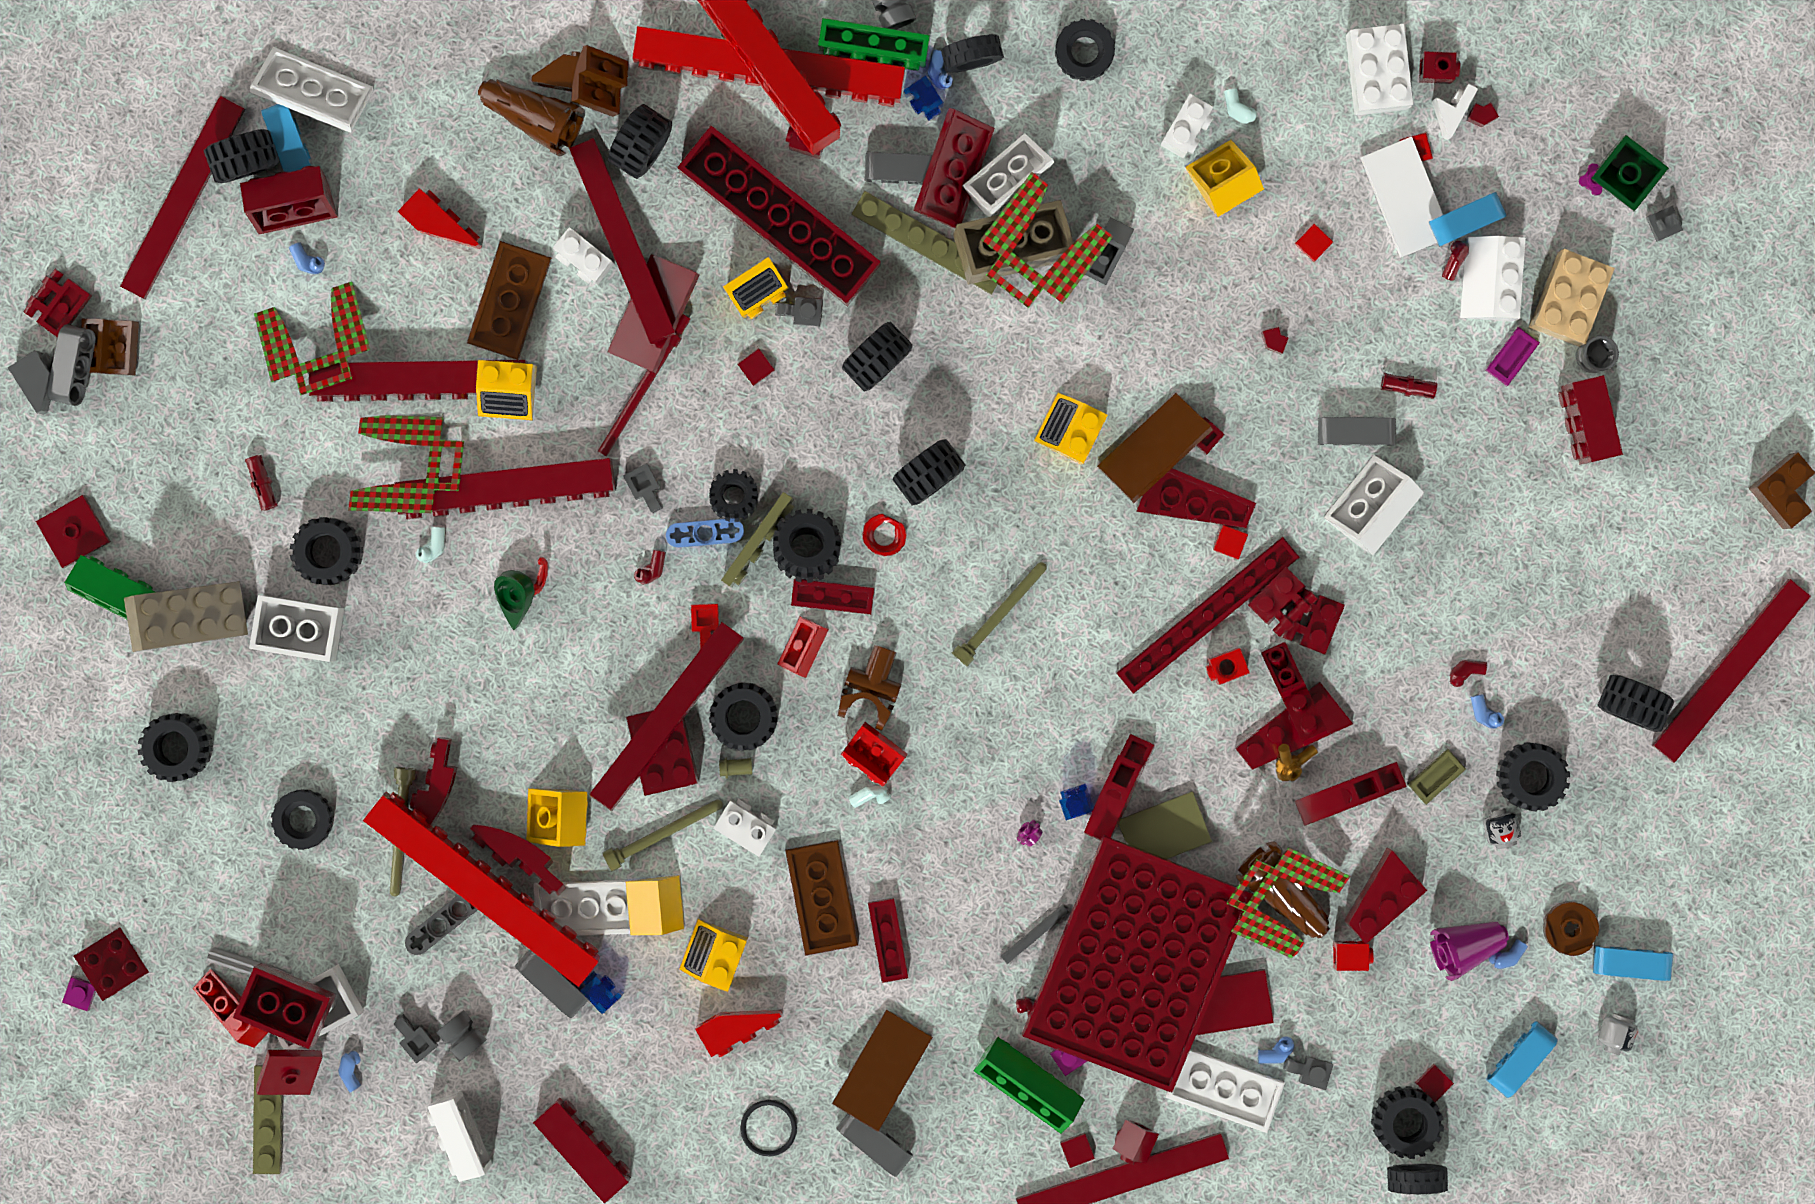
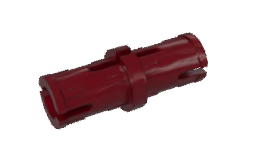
[1380,373,1438,399]
[245,455,278,511]

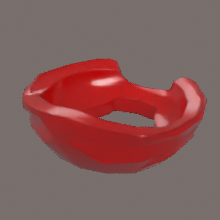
[862,514,907,556]

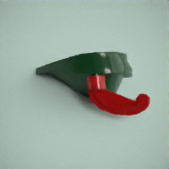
[494,557,548,631]

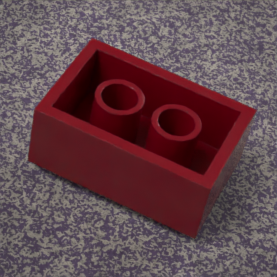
[1558,375,1623,465]
[626,710,699,796]
[233,963,336,1049]

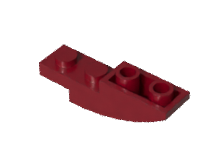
[1261,642,1329,747]
[1084,734,1155,841]
[410,737,458,826]
[1295,762,1407,826]
[470,824,566,896]

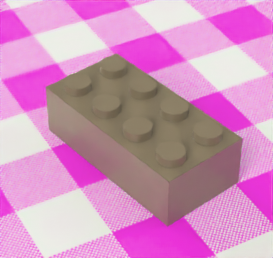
[953,200,1074,285]
[124,581,248,652]

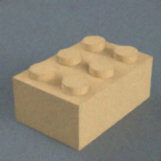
[1529,249,1615,347]

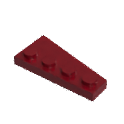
[1136,468,1257,528]
[1235,682,1353,770]

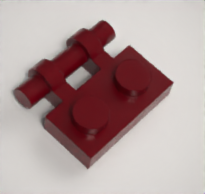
[23,268,93,338]
[1248,567,1318,637]
[1282,589,1345,655]

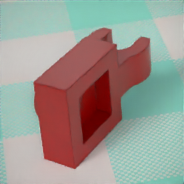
[691,604,719,649]

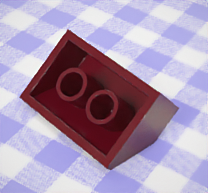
[240,166,338,235]

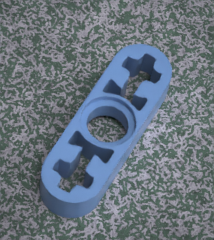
[666,518,744,548]

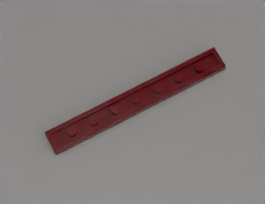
[120,96,246,300]
[569,138,676,345]
[1116,537,1300,694]
[1652,579,1811,763]
[589,622,744,811]
[1016,1132,1229,1204]

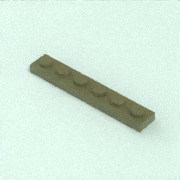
[851,191,998,295]

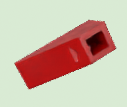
[397,188,482,249]
[192,969,268,1048]
[695,1010,783,1057]

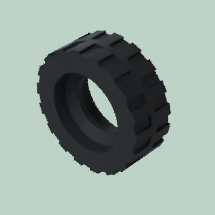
[1055,19,1115,81]
[941,34,1004,73]
[271,789,334,850]
[1387,1164,1448,1195]

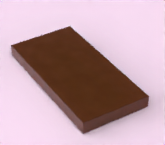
[467,241,552,360]
[1097,393,1213,503]
[785,840,858,956]
[831,1010,933,1132]

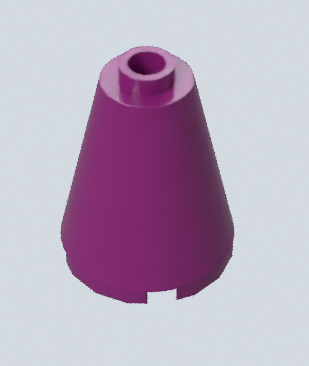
[1430,922,1509,981]

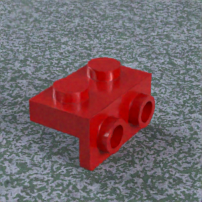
[841,722,908,786]

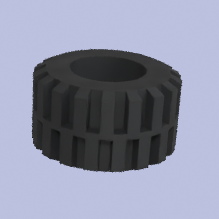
[608,104,672,179]
[204,129,280,183]
[842,321,913,392]
[892,439,966,506]
[773,509,841,583]
[290,517,363,585]
[1598,675,1674,732]
[709,682,778,751]
[138,713,213,782]
[1496,742,1570,812]
[1371,1086,1444,1159]

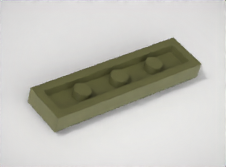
[721,492,795,587]
[253,1065,282,1174]

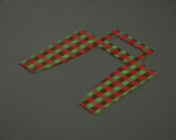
[981,172,1114,308]
[254,281,370,396]
[348,415,464,513]
[1227,847,1351,958]

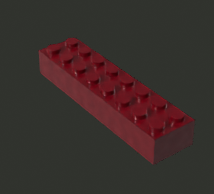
[677,126,881,307]

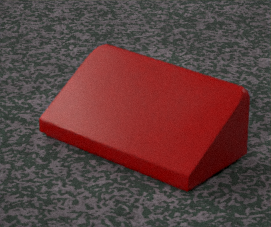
[777,616,829,678]

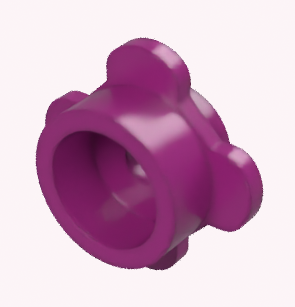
[1579,163,1602,196]
[1017,820,1043,847]

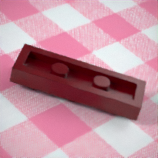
[791,579,874,615]
[868,898,908,983]

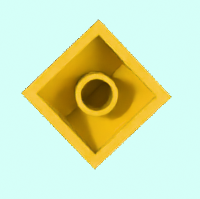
[625,875,684,935]

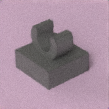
[1646,206,1683,242]

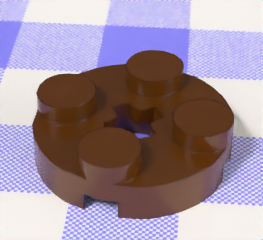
[1543,901,1599,956]

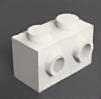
[1161,94,1214,158]
[553,227,614,285]
[713,798,777,857]

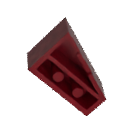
[1344,847,1427,944]

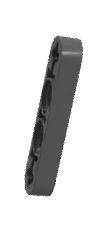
[405,895,478,955]

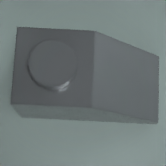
[1085,217,1134,285]
[8,350,53,415]

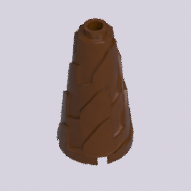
[478,79,584,157]
[1236,841,1330,939]

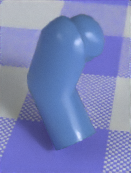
[927,50,953,90]
[289,242,325,274]
[1470,694,1504,729]
[1489,939,1528,969]
[1258,1036,1294,1064]
[338,1051,361,1093]

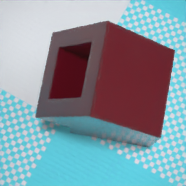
[1466,102,1499,127]
[1261,327,1289,355]

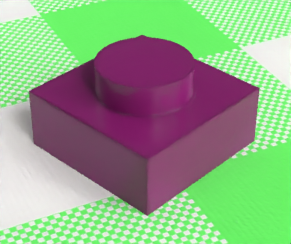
[62,976,96,1011]
[1050,1049,1087,1076]

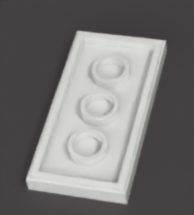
[250,47,373,133]
[1360,137,1443,258]
[534,879,639,936]
[1165,1049,1285,1133]

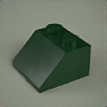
[1591,135,1669,212]

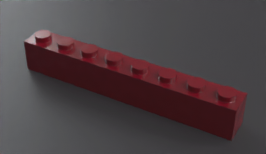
[308,360,528,402]
[394,458,616,520]

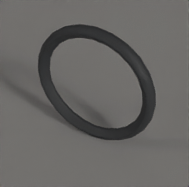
[740,1100,797,1157]

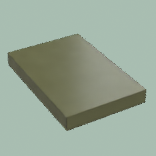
[1118,791,1212,859]

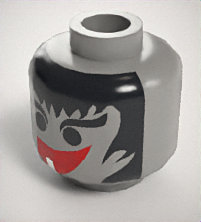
[1483,808,1521,849]
[1598,1013,1638,1055]

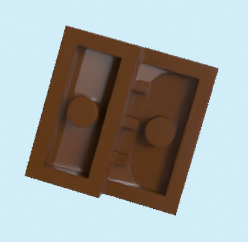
[571,45,628,117]
[81,318,139,376]

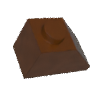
[531,51,581,92]

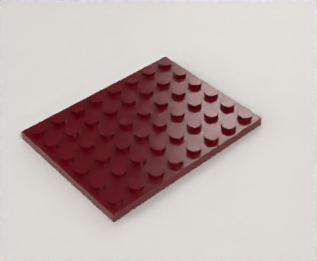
[1022,835,1254,1093]

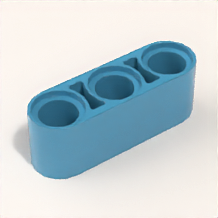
[261,104,311,172]
[1429,192,1507,247]
[1593,945,1673,981]
[1486,1021,1558,1098]

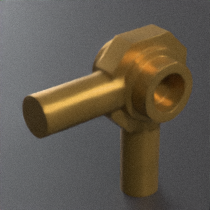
[1276,744,1318,781]

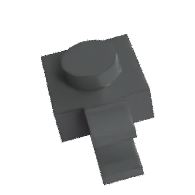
[775,297,822,327]
[623,463,662,513]
[393,1014,438,1064]
[1283,1056,1334,1090]

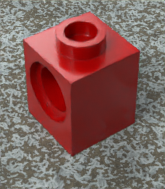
[1205,648,1250,685]
[1333,941,1374,971]

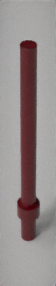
[598,314,691,457]

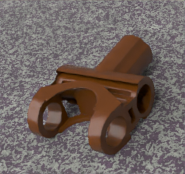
[838,645,902,731]

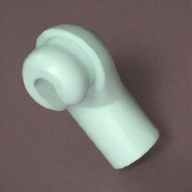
[1224,89,1256,124]
[416,527,445,563]
[849,785,891,808]

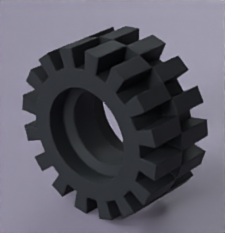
[709,469,758,522]

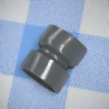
[872,0,916,30]
[1576,336,1619,373]
[436,1010,487,1062]

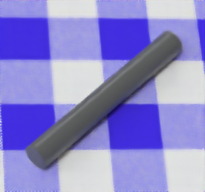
[1001,904,1069,964]

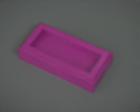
[1485,327,1540,386]

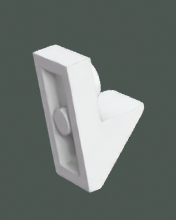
[1432,84,1478,140]

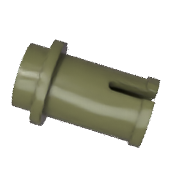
[719,757,752,779]

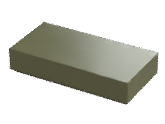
[1407,749,1466,805]

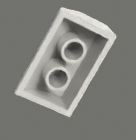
[963,133,1054,217]
[1460,236,1526,322]
[1323,455,1424,555]
[427,1090,492,1182]

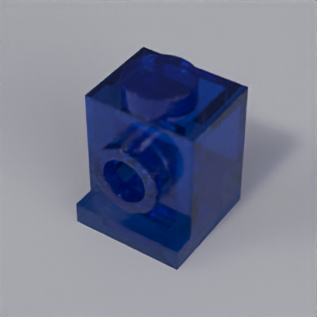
[903,76,944,121]
[1059,783,1094,821]
[580,971,624,1014]

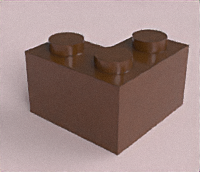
[1749,452,1815,529]

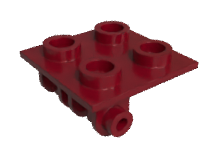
[73,927,149,1001]

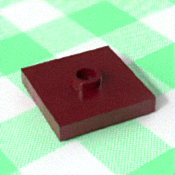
[35,495,111,568]
[256,1050,323,1095]

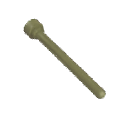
[951,562,1047,667]
[390,767,416,897]
[602,799,723,871]

